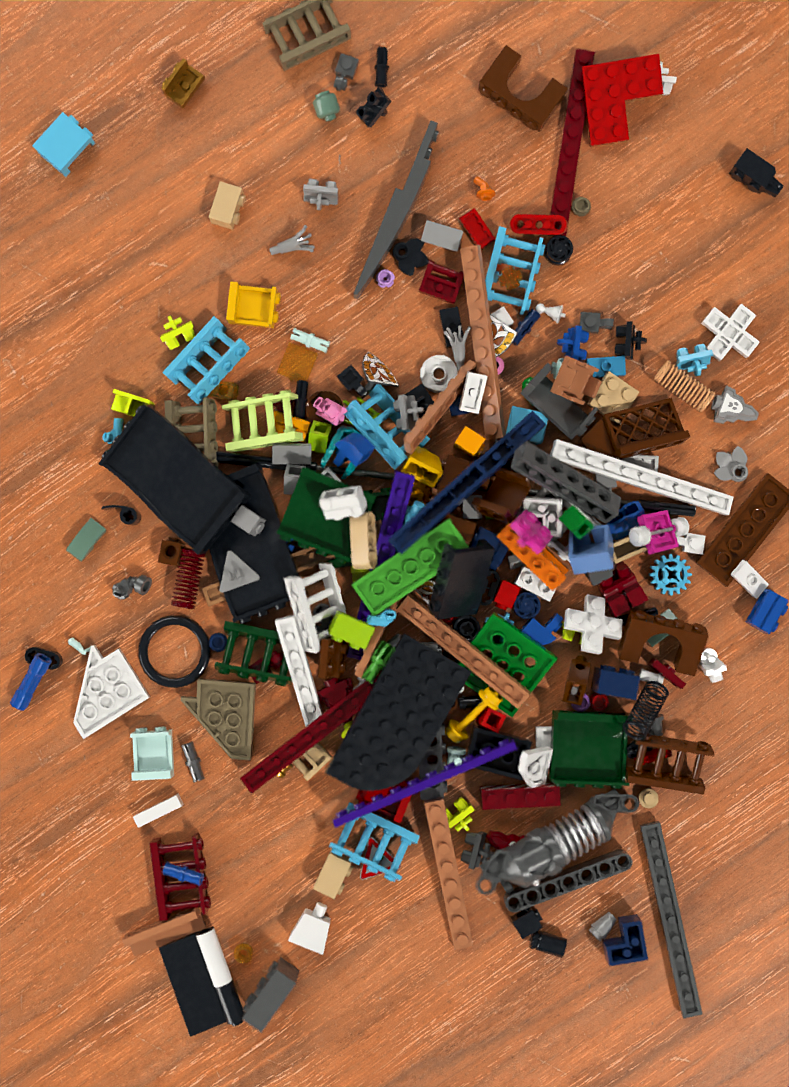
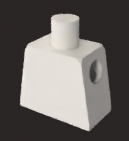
[288,902,331,955]

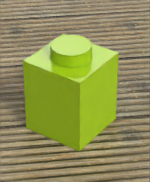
[308,420,332,454]

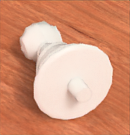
[535,303,566,323]

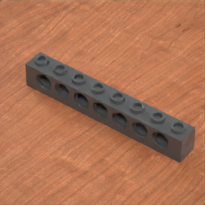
[419,642,447,800]

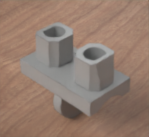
[303,179,338,210]
[393,394,424,431]

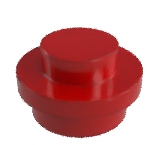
[590,692,609,711]

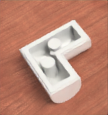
[523,496,563,538]

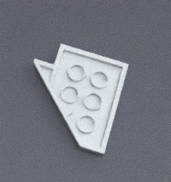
[73,645,150,739]

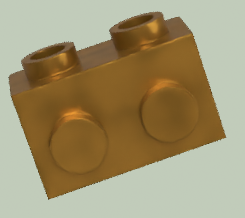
[162,58,205,109]

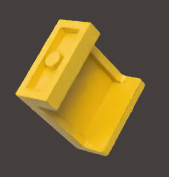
[226,282,281,328]

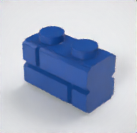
[745,589,788,634]

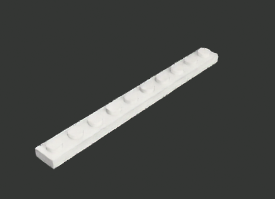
[550,439,734,516]

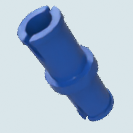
[163,862,204,886]

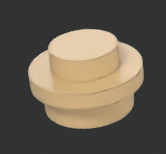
[639,788,658,808]

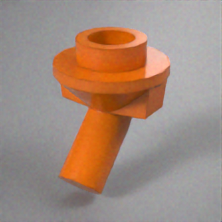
[473,176,495,201]

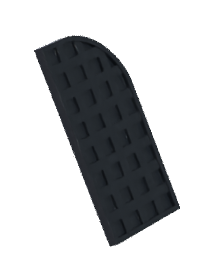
[325,633,471,791]

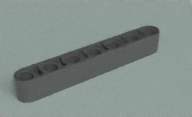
[504,849,633,912]

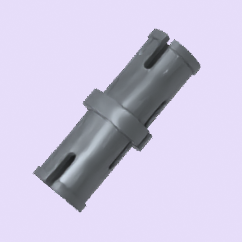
[181,741,205,782]

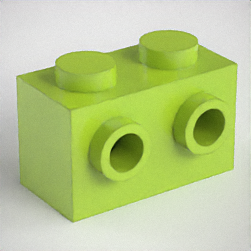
[328,610,375,650]

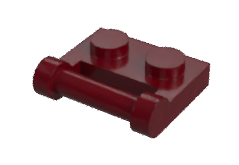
[419,260,464,304]

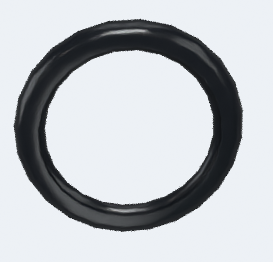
[138,615,211,688]

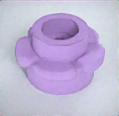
[376,269,395,288]

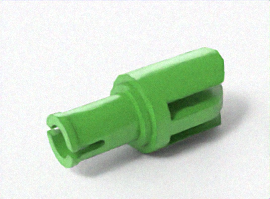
[362,640,395,684]

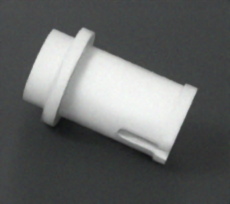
[639,668,664,687]

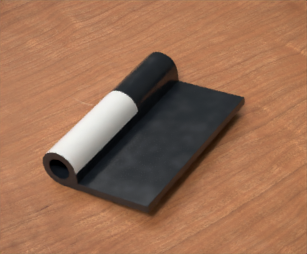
[159,927,244,1037]

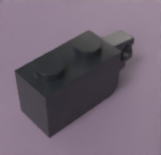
[729,148,784,197]

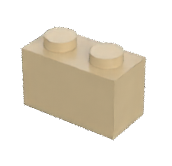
[209,181,246,230]
[613,535,647,564]
[313,849,353,899]

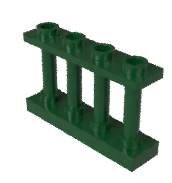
[214,621,292,687]

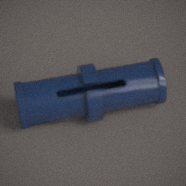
[512,309,541,346]

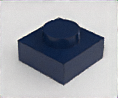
[449,395,470,418]

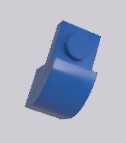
[333,433,375,467]
[520,613,563,645]

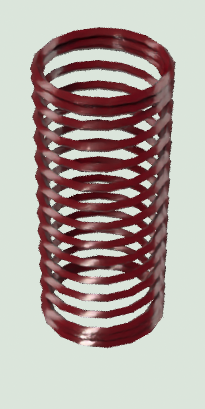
[171,548,206,609]

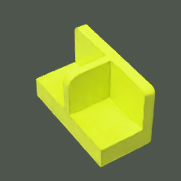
[111,389,154,417]

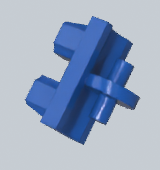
[557,325,589,361]

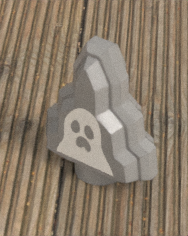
[711,386,759,424]

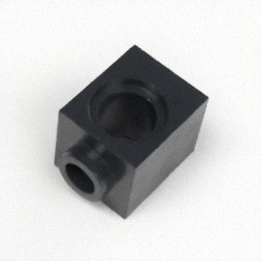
[511,907,543,939]

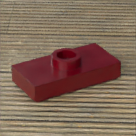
[648,658,686,689]

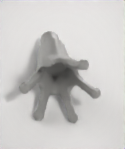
[269,225,315,255]
[444,325,471,371]

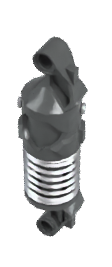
[475,789,639,895]

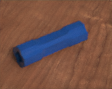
[10,653,52,711]

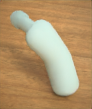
[68,638,91,655]

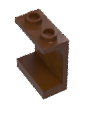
[472,467,532,524]

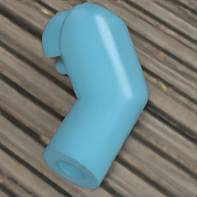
[102,418,123,444]

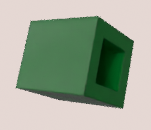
[558,505,594,540]

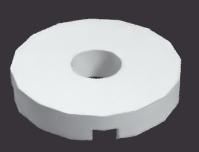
[420,355,458,393]

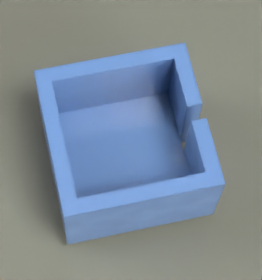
[569,524,614,575]

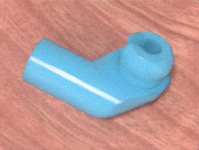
[367,609,396,627]

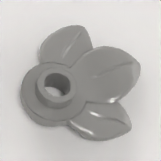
[714,446,748,482]

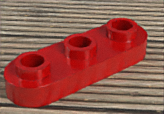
[510,214,568,235]

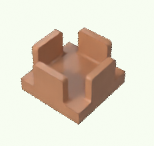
[550,355,602,405]

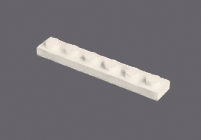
[275,615,323,726]

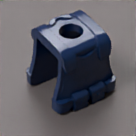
[469,527,509,571]

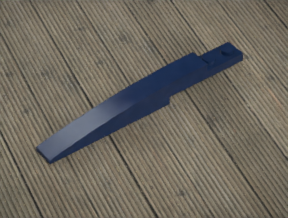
[388,410,546,555]

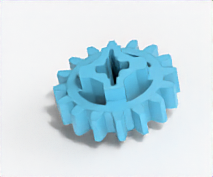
[648,554,692,596]

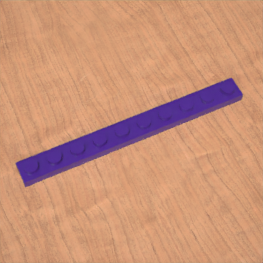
[347,471,415,660]
[332,738,517,828]

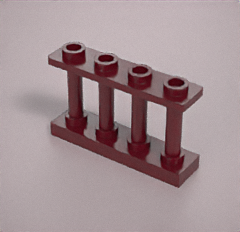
[149,833,211,921]

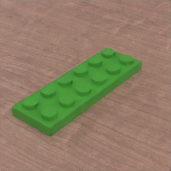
[352,518,469,616]

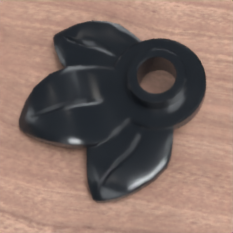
[393,238,429,276]

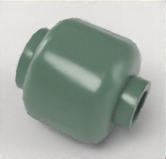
[313,90,340,122]

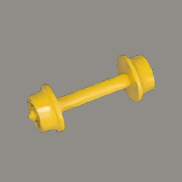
[445,686,503,744]

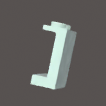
[130,726,174,781]

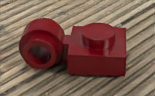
[249,651,283,684]

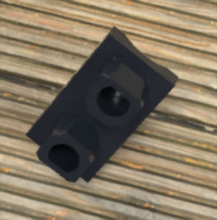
[356,87,392,128]
[615,321,647,360]

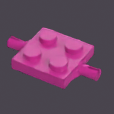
[510,509,553,555]

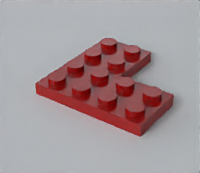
[582,54,663,147]

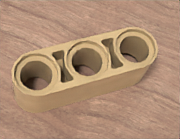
[350,512,377,569]

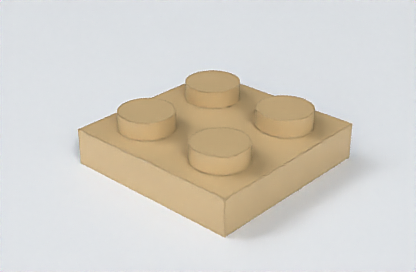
[587,371,639,424]

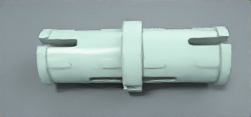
[290,328,330,353]

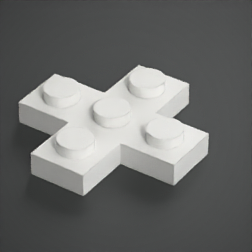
[701,304,760,361]
[564,594,623,654]

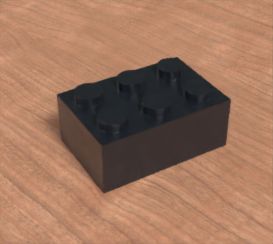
[466,725,532,780]

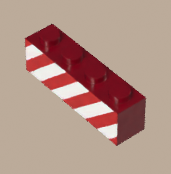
[480,783,561,810]

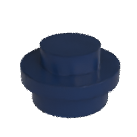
[209,633,228,652]

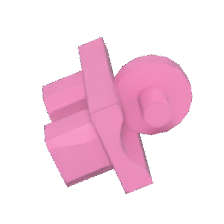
[313,396,347,426]

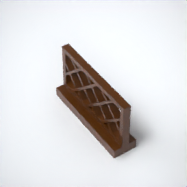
[602,398,690,460]

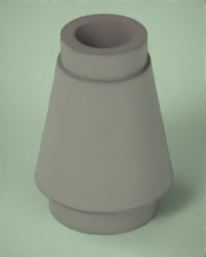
[589,912,617,941]

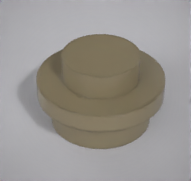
[572,197,591,216]

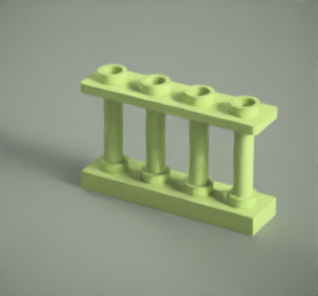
[222,390,304,452]

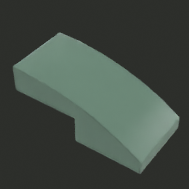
[66,518,106,562]

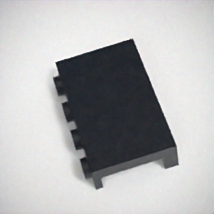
[429,539,495,620]

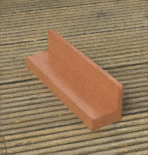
[122,907,206,956]

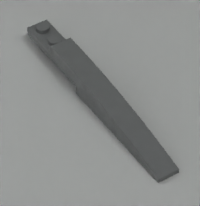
[353,121,440,300]

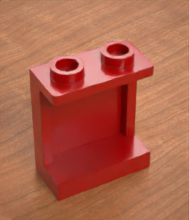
[355,780,412,824]

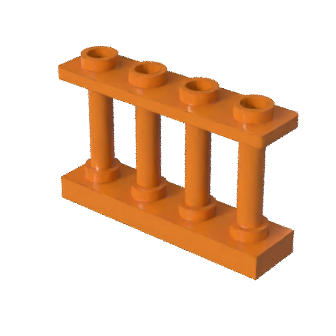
[497,516,569,591]

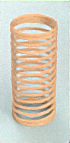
[654,360,715,412]

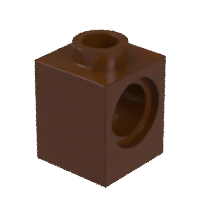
[158,537,185,566]

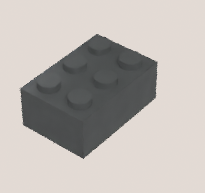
[242,957,299,1033]

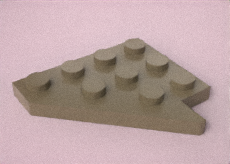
[180,678,256,760]

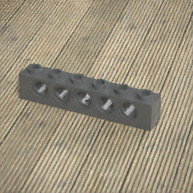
[511,441,621,523]

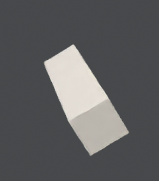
[133,793,183,828]

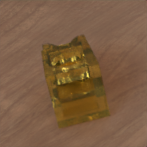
[207,381,239,401]

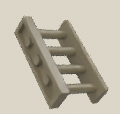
[262,0,351,71]
[165,397,218,467]

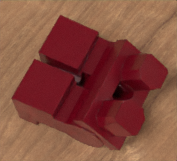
[598,561,649,618]

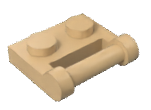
[292,742,332,781]

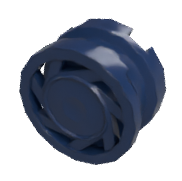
[512,592,541,619]

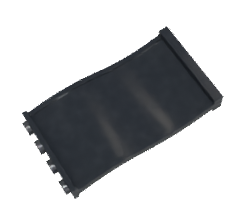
[98,404,252,555]
[209,464,309,624]

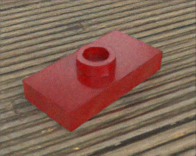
[459,208,496,250]

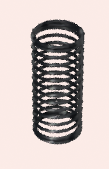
[623,681,669,740]

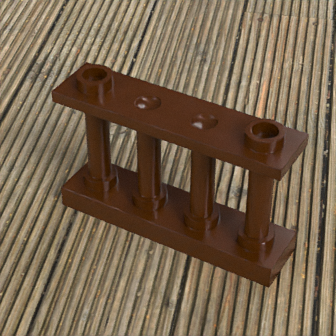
[625,732,715,795]

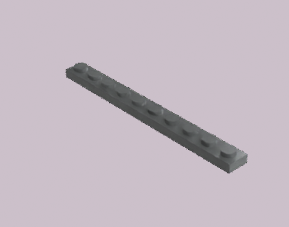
[640,821,703,1018]

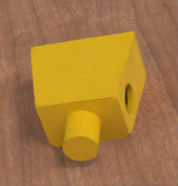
[401,446,443,488]

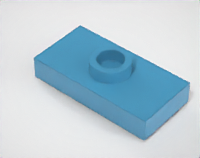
[586,356,626,378]

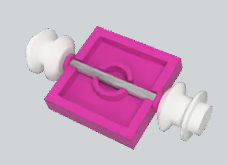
[629,510,689,555]

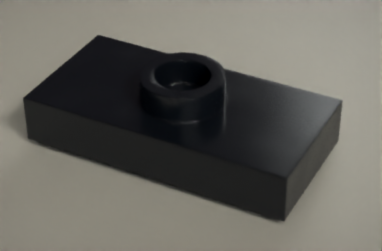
[439,306,464,348]

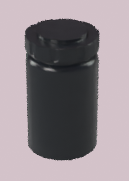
[529,930,567,958]

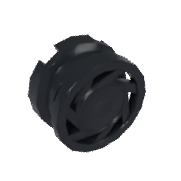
[545,235,573,266]
[453,615,480,642]

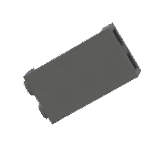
[520,363,598,440]

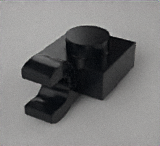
[337,365,368,399]

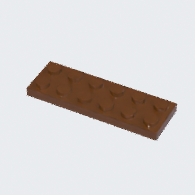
[696,473,789,587]

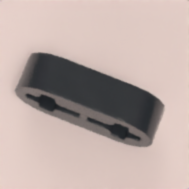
[480,570,500,606]
[25,647,63,670]

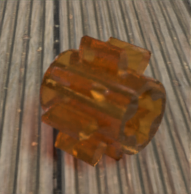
[498,266,523,290]

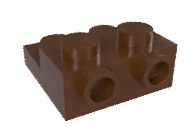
[318,636,348,679]

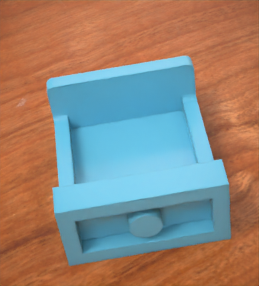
[32,112,95,177]

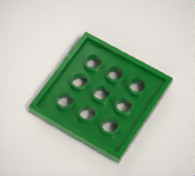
[456,612,558,717]

